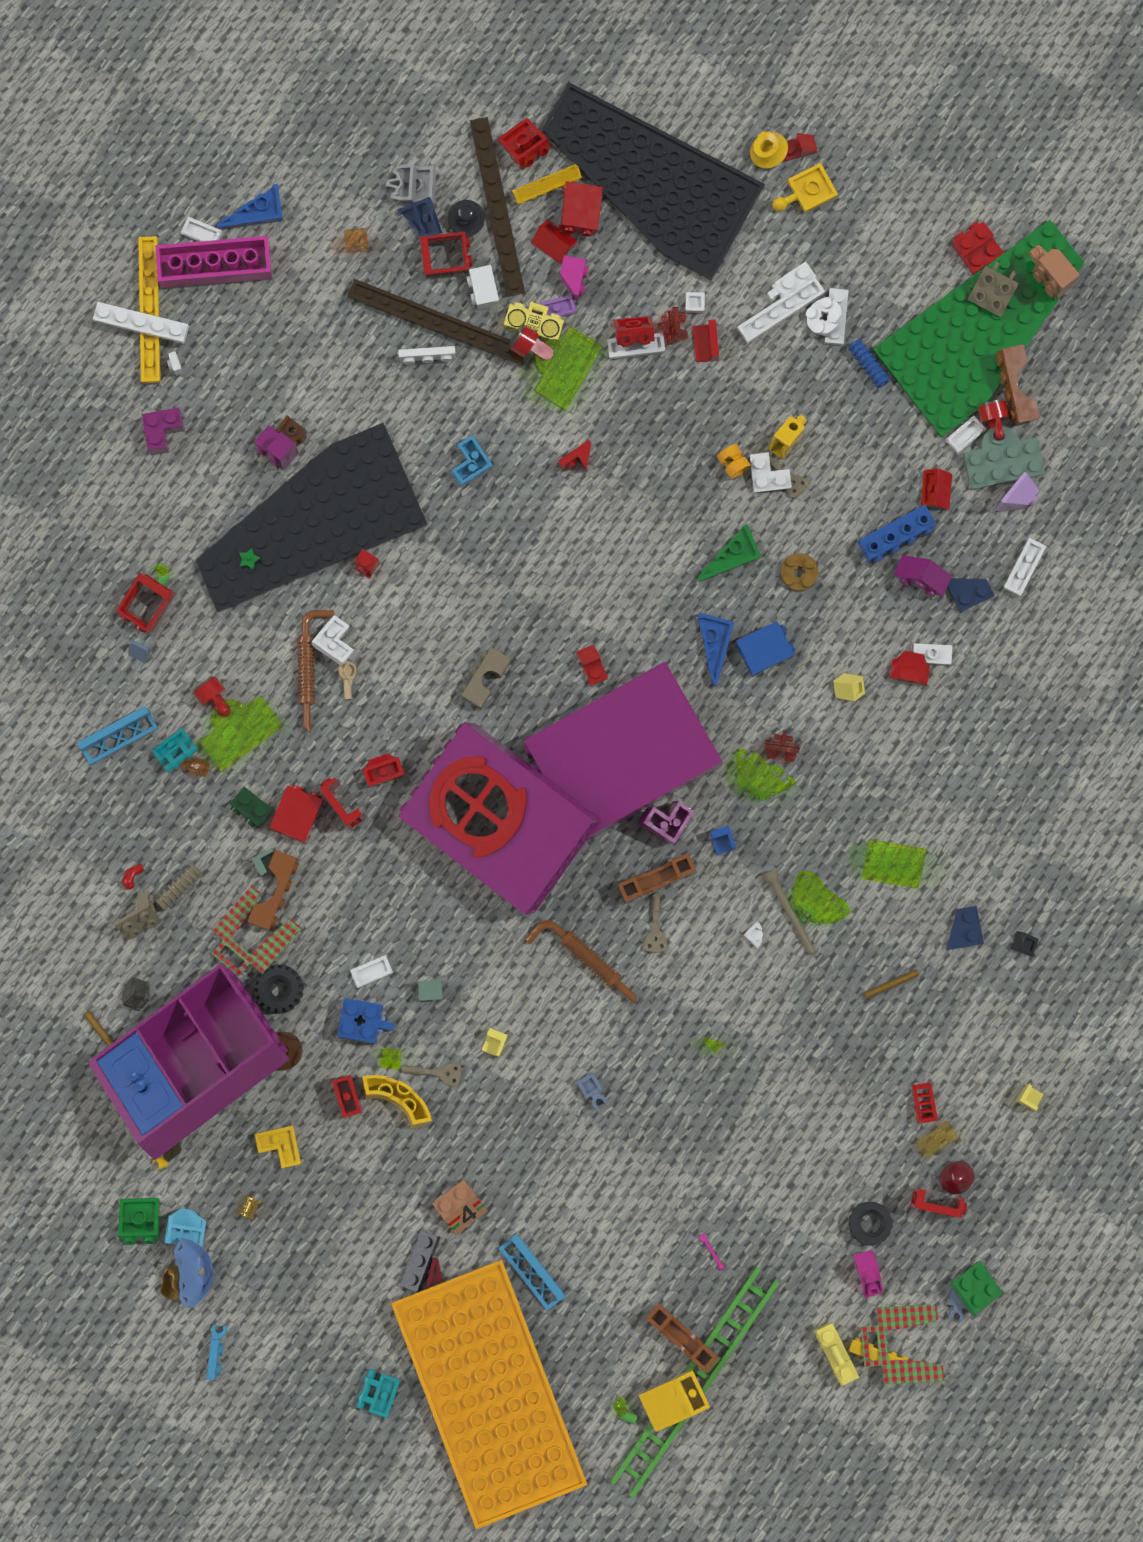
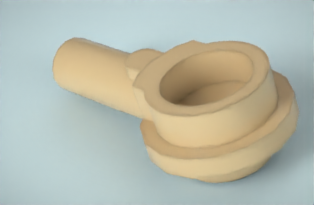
[338,661,356,699]

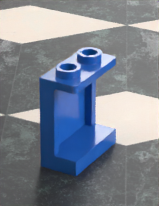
[735,621,795,677]

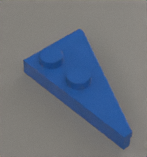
[217,184,283,229]
[698,613,734,687]

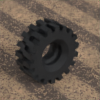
[254,964,304,1014]

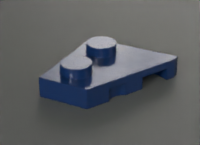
[397,197,442,237]
[947,578,995,613]
[946,906,984,950]

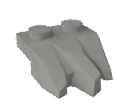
[385,164,436,204]

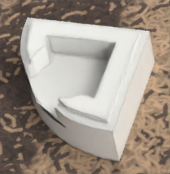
[744,921,763,948]

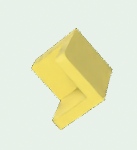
[833,673,865,701]
[482,1028,508,1057]
[1016,1084,1044,1111]

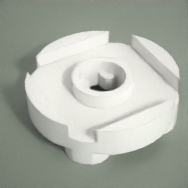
[806,297,844,336]

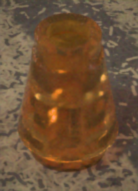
[180,757,210,777]

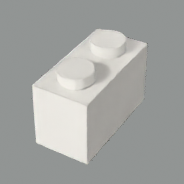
[466,265,499,310]

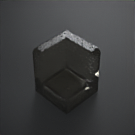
[122,977,150,1011]

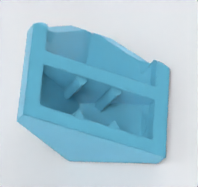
[164,1209,206,1247]

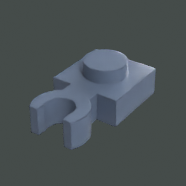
[576,1073,607,1109]
[948,1288,967,1322]

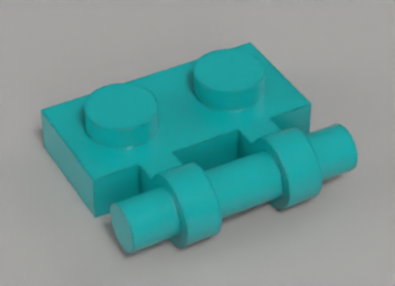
[152,728,199,773]
[356,1369,401,1418]

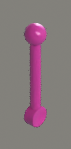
[699,1234,725,1270]

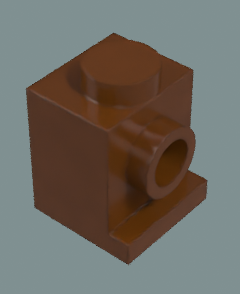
[276,415,307,446]

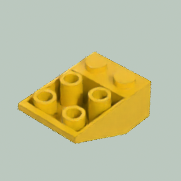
[638,1369,710,1432]

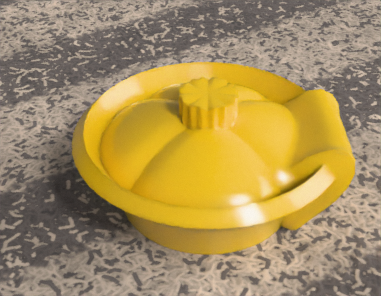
[750,130,788,168]

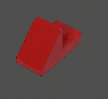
[782,133,818,162]
[558,440,591,472]
[576,645,608,686]

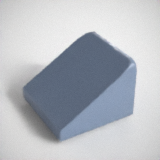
[128,640,151,663]

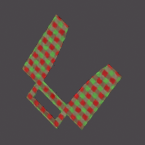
[212,885,302,977]
[861,1304,945,1385]

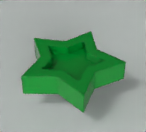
[239,548,261,570]

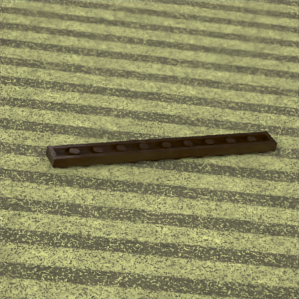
[470,117,525,297]
[347,279,524,365]

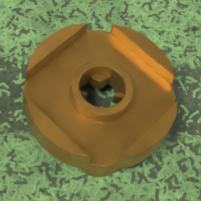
[780,553,819,592]

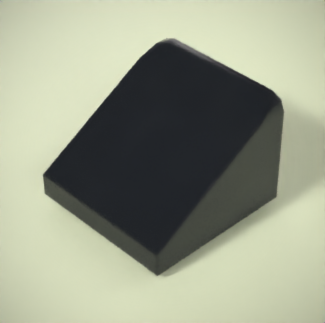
[1011,931,1039,957]

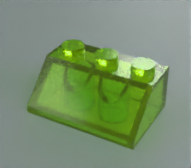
[861,839,926,889]

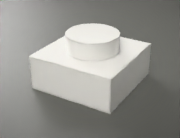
[685,292,705,313]
[167,351,183,376]

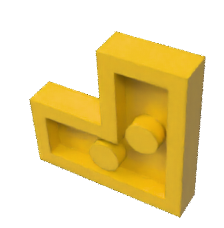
[255,1126,301,1168]

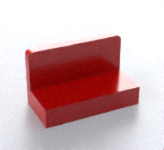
[531,220,578,263]
[693,319,719,362]
[921,468,952,510]

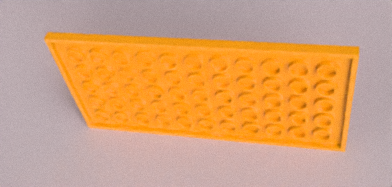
[391,1259,588,1529]

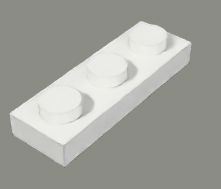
[824,288,848,346]
[607,333,665,360]
[398,346,456,364]
[1003,538,1046,597]

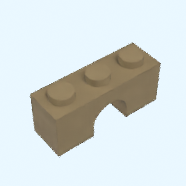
[460,647,511,710]

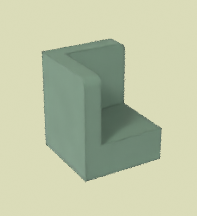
[252,848,274,877]
[418,980,443,1002]

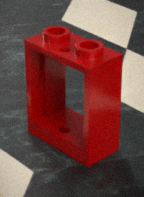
[420,232,473,277]
[116,573,176,633]

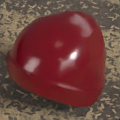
[939,1161,975,1194]

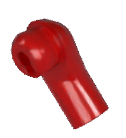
[122,863,145,890]

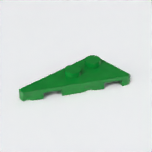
[697,524,761,582]

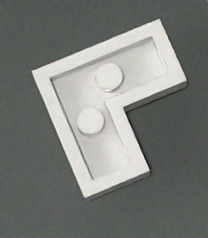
[750,452,792,492]
[311,615,354,666]

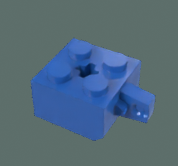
[337,998,395,1044]

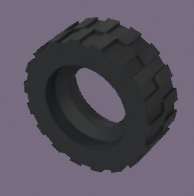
[848,1202,893,1246]

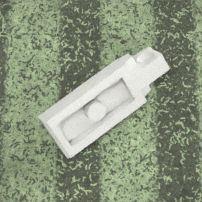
[767,261,816,302]

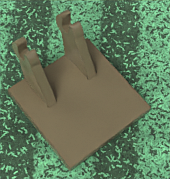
[968,262,1019,317]
[114,888,161,940]

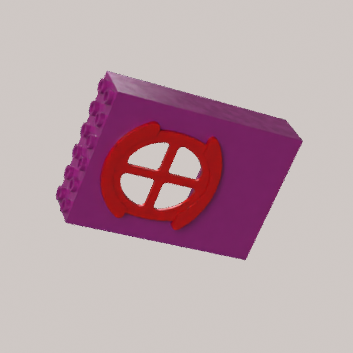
[398,722,602,915]

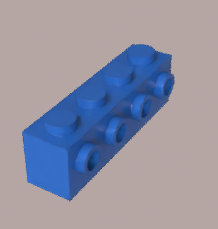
[857,505,936,563]

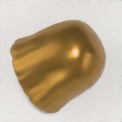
[160,1265,185,1301]

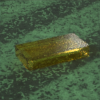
[915,1121,959,1159]

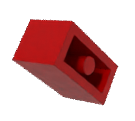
[332,1075,364,1119]

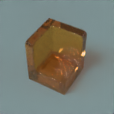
[344,228,369,254]

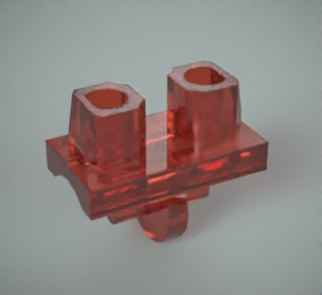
[657,307,688,345]
[764,730,800,762]

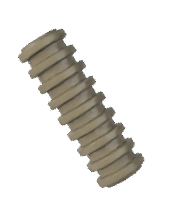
[154,863,202,911]

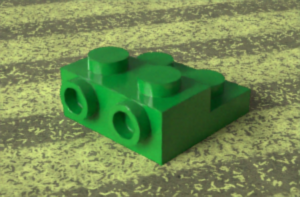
[118,1198,160,1245]

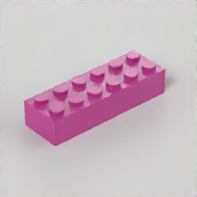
[155,236,273,288]

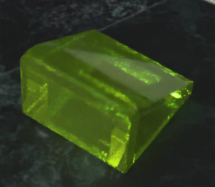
[702,1037,726,1054]
[380,1047,403,1070]

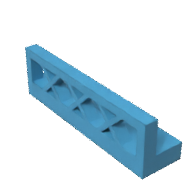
[77,706,158,765]
[499,1234,566,1311]

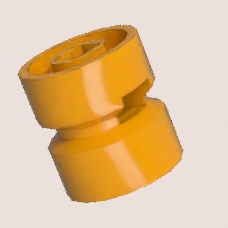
[716,444,751,479]

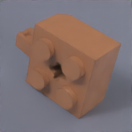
[1029,245,1080,300]

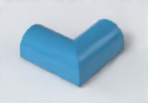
[451,435,493,487]

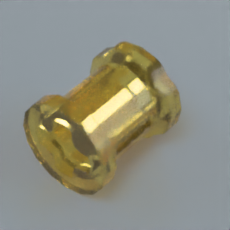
[237,1195,261,1220]

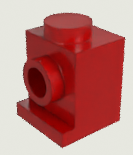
[354,549,380,579]

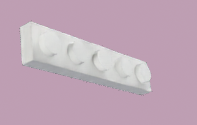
[737,277,825,344]
[93,302,189,344]

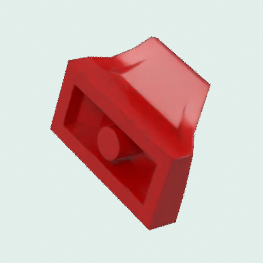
[889,651,930,686]
[362,753,405,788]

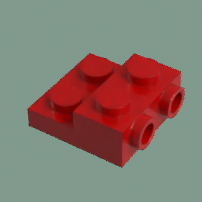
[498,118,551,169]
[952,221,1004,275]
[613,316,655,347]

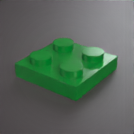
[949,1261,1003,1316]

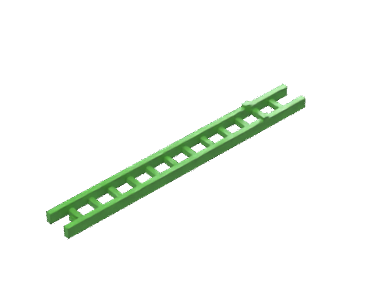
[610,1267,779,1498]

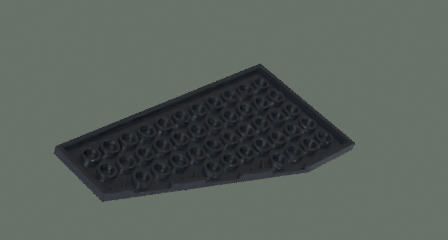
[542,82,765,281]
[196,422,427,613]

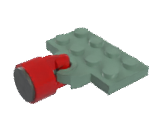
[963,399,1045,490]

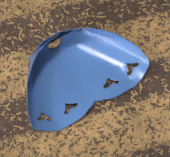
[174,1238,214,1308]

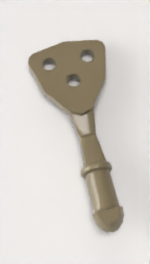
[759,450,809,498]
[643,892,668,953]
[401,1062,462,1087]

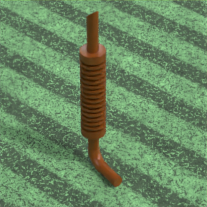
[297,610,334,734]
[525,920,636,1005]

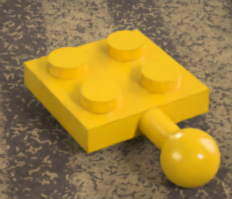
[772,163,838,213]

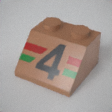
[432,1180,488,1235]

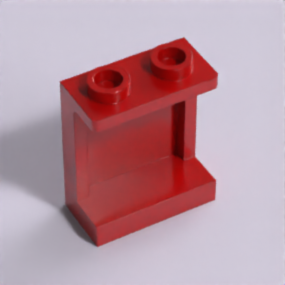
[558,181,603,237]
[319,778,365,830]
[269,784,324,844]
[910,1188,967,1218]

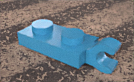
[207,1324,227,1380]

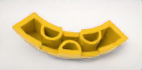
[362,1075,432,1129]

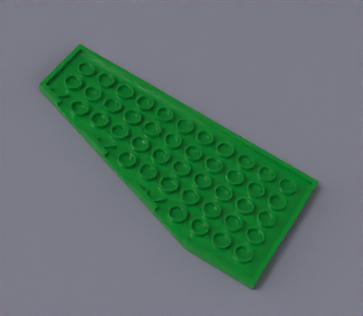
[872,220,1085,438]

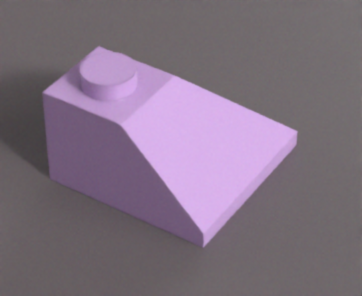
[996,472,1039,512]

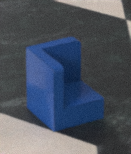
[710,826,736,855]

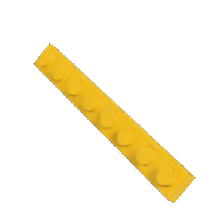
[138,236,161,384]

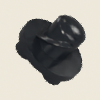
[448,200,485,237]

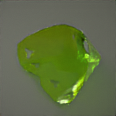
[736,749,796,801]
[792,870,850,924]

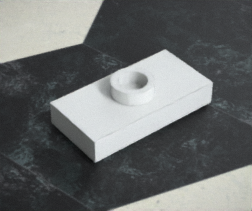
[913,643,952,665]

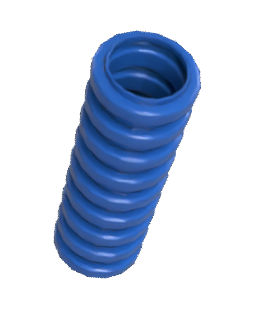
[848,339,890,388]

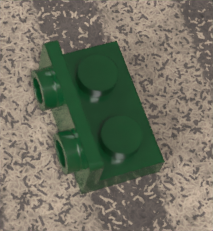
[228,787,274,828]

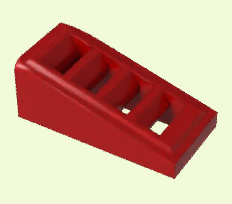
[911,1082,938,1124]

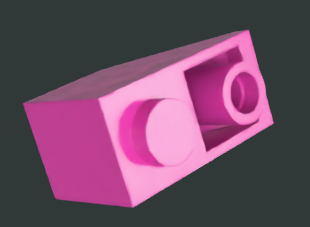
[560,256,589,300]
[853,1250,884,1298]

